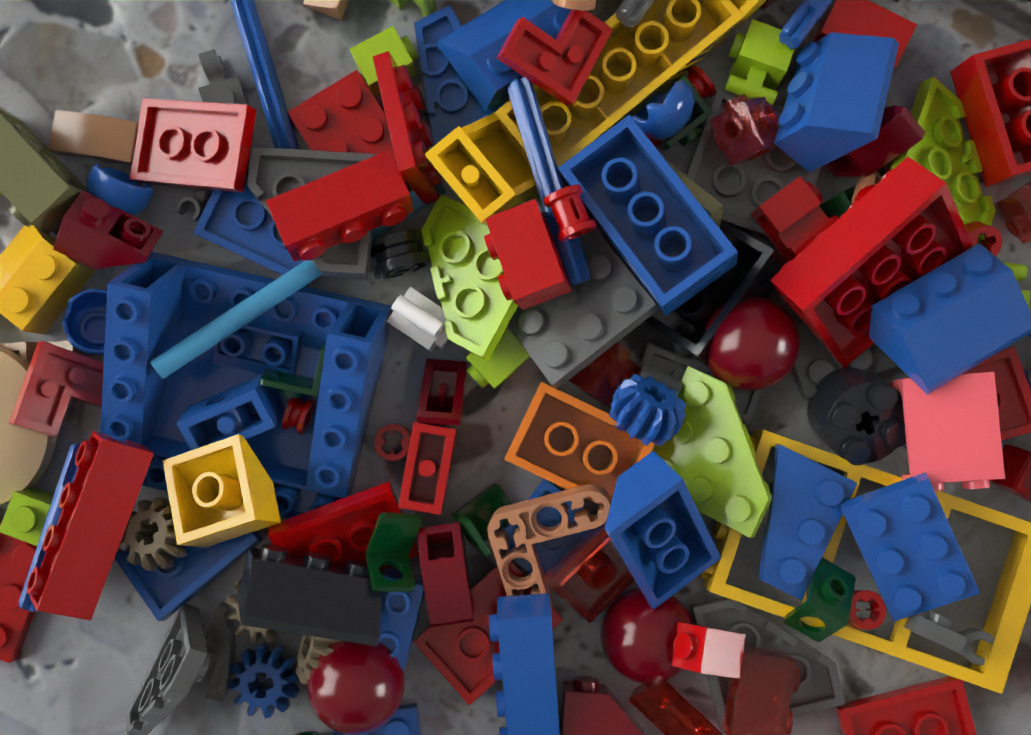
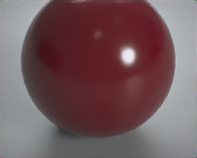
[703,296,800,391]
[600,588,693,684]
[307,641,405,735]

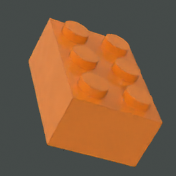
[504,382,655,505]

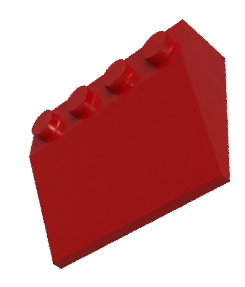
[770,156,973,368]

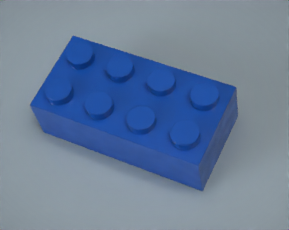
[558,115,738,316]

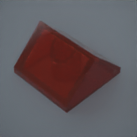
[545,522,635,623]

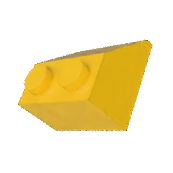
[0,225,95,335]
[162,434,281,547]

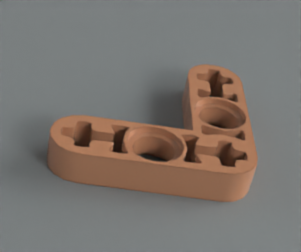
[488,484,611,611]

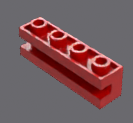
[26,431,154,621]

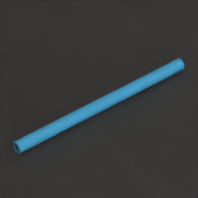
[150,183,446,379]

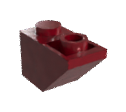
[824,106,926,177]
[53,191,163,269]
[418,522,474,627]

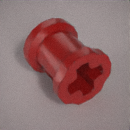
[543,184,597,242]

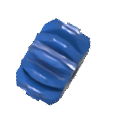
[609,374,686,446]
[228,643,301,719]

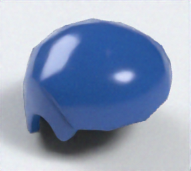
[632,80,695,141]
[86,163,154,216]
[62,288,107,355]

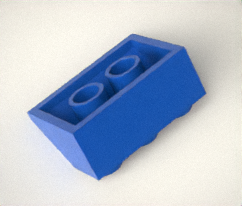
[437,0,571,111]
[774,32,899,172]
[869,243,1031,395]
[604,451,721,610]

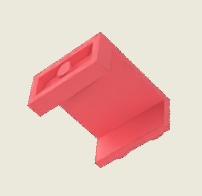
[893,372,1005,491]

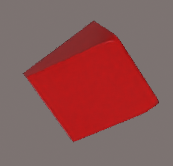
[990,444,1031,503]

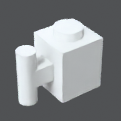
[387,287,449,352]

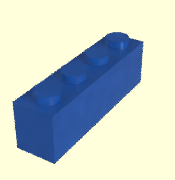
[489,593,560,735]

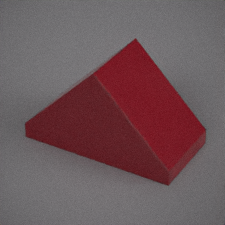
[416,358,467,426]

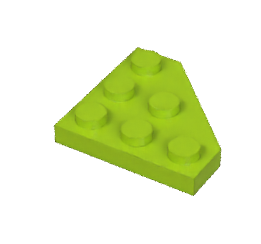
[890,76,996,247]
[421,194,518,361]
[652,366,772,538]

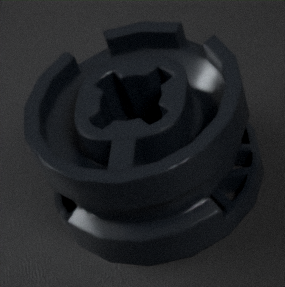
[370,229,431,280]

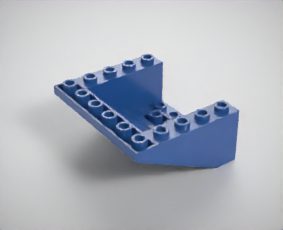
[100,252,392,519]

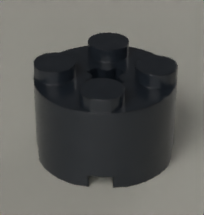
[807,367,906,466]

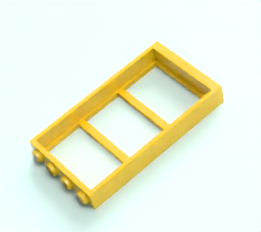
[700,429,1031,694]

